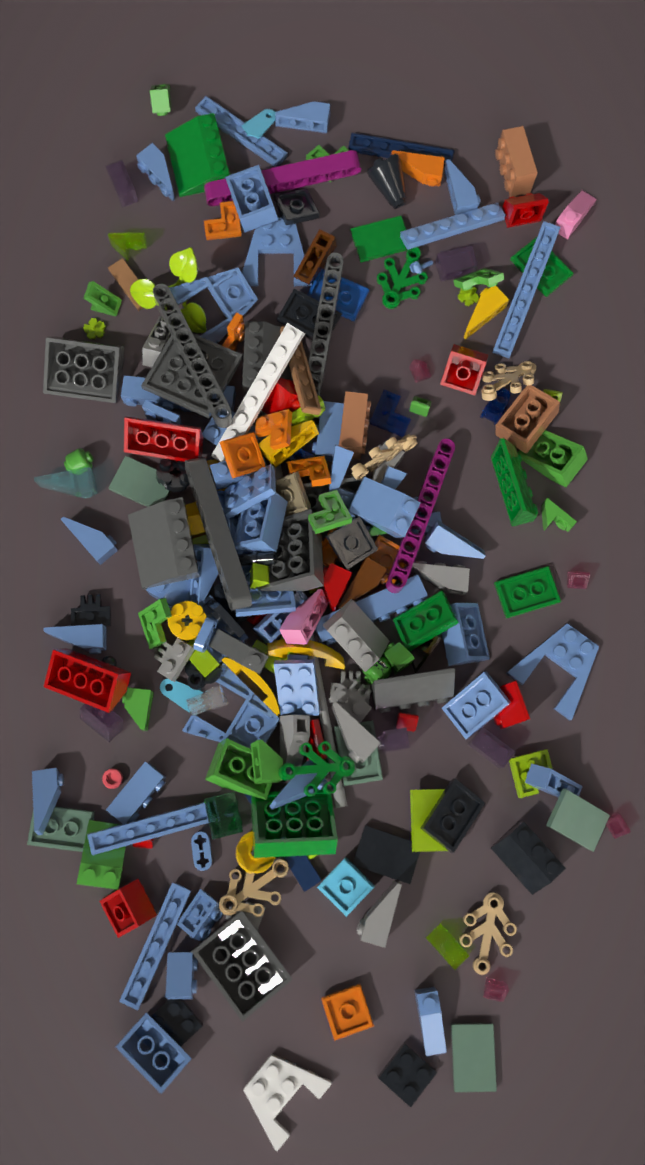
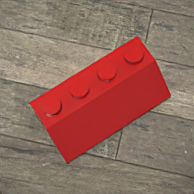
[124,416,204,462]
[43,648,131,713]

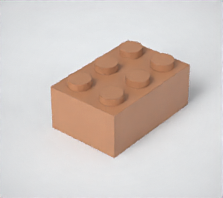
[495,126,537,197]
[496,385,560,454]
[339,391,371,460]

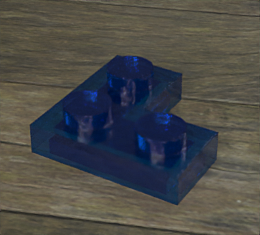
[370,389,411,437]

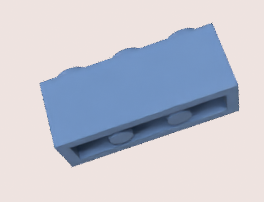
[312,401,344,462]
[106,762,166,824]

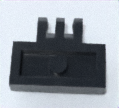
[71,594,111,627]

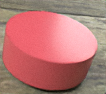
[102,769,123,789]

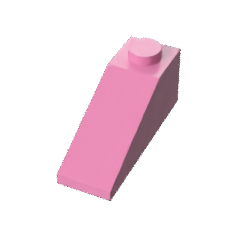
[555,190,597,240]
[280,589,329,644]

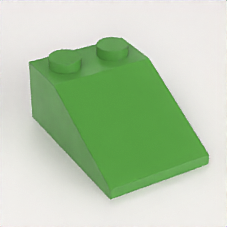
[518,430,588,487]
[205,738,272,800]
[77,820,126,890]

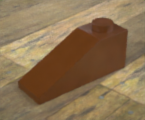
[294,229,337,285]
[338,557,389,609]

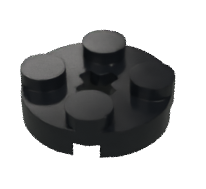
[156,458,190,492]

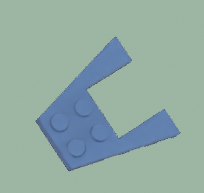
[242,218,312,286]
[169,268,258,344]
[329,444,407,528]
[506,623,599,721]
[182,663,280,749]

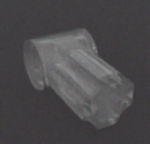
[186,685,229,716]

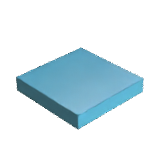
[317,857,375,917]

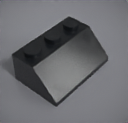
[491,821,566,895]

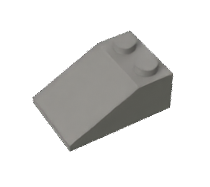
[332,701,380,763]
[356,880,402,948]

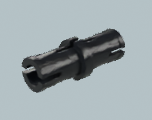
[237,551,277,566]

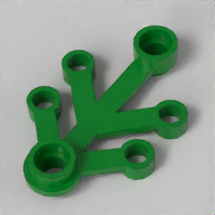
[377,247,428,309]
[278,741,355,796]

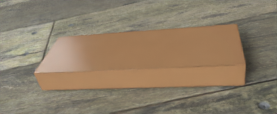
[108,258,143,311]

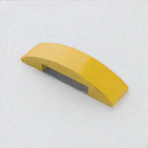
[267,639,345,669]
[222,657,280,716]

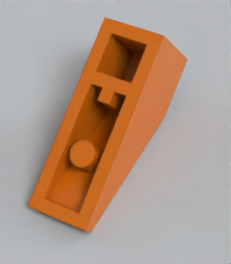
[392,150,445,186]

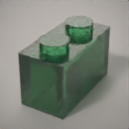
[204,792,243,840]

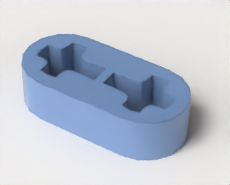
[194,615,218,653]
[191,831,213,871]

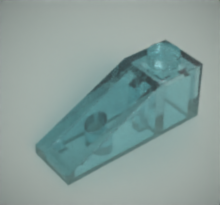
[34,467,98,498]

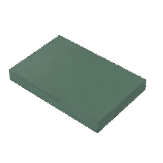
[108,456,171,507]
[334,721,383,786]
[546,788,610,852]
[27,806,95,852]
[451,1023,497,1092]

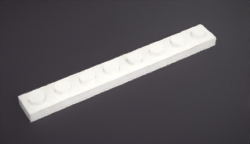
[211,323,305,462]

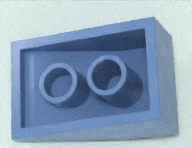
[225,165,278,232]
[348,477,420,538]

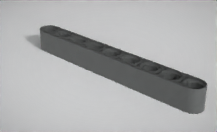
[308,252,343,397]
[153,284,232,428]
[185,457,252,610]

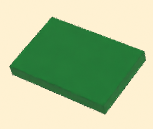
[350,216,407,263]
[510,237,574,297]
[494,566,561,619]
[393,591,459,651]

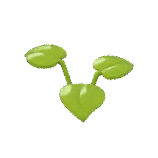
[130,247,207,333]

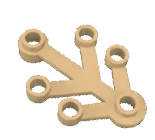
[481,361,536,401]
[351,434,418,480]
[219,859,289,917]
[459,893,517,975]

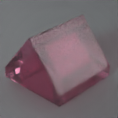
[409,359,431,383]
[567,571,590,589]
[606,813,631,839]
[483,978,509,1002]

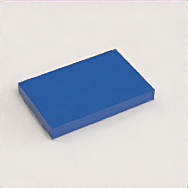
[307,269,369,322]

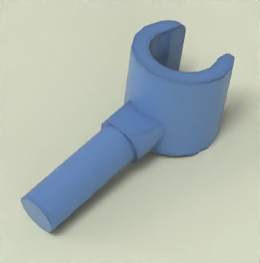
[409,260,433,274]

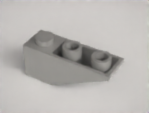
[142,315,176,367]
[411,561,470,595]
[280,715,310,775]

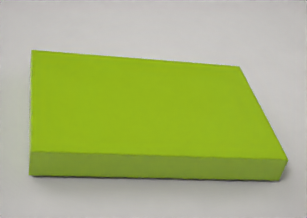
[410,789,448,852]

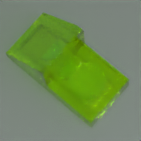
[108,233,147,261]
[426,923,469,970]

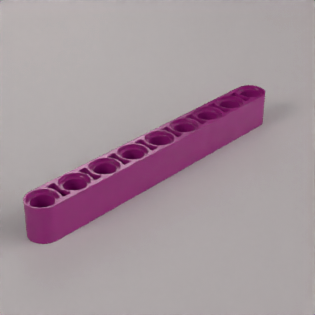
[204,150,361,206]
[386,438,455,593]

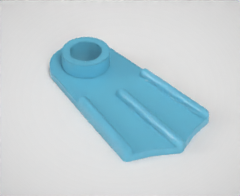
[242,109,276,139]
[160,679,204,714]

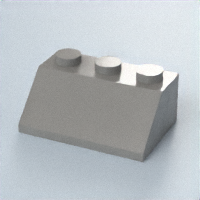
[323,599,389,672]

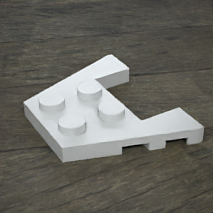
[243,1054,332,1151]

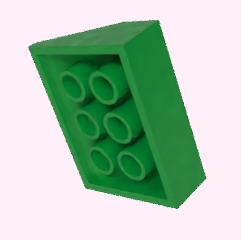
[165,113,230,197]
[491,438,538,527]
[251,789,338,858]

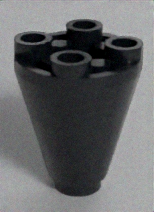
[367,153,406,209]

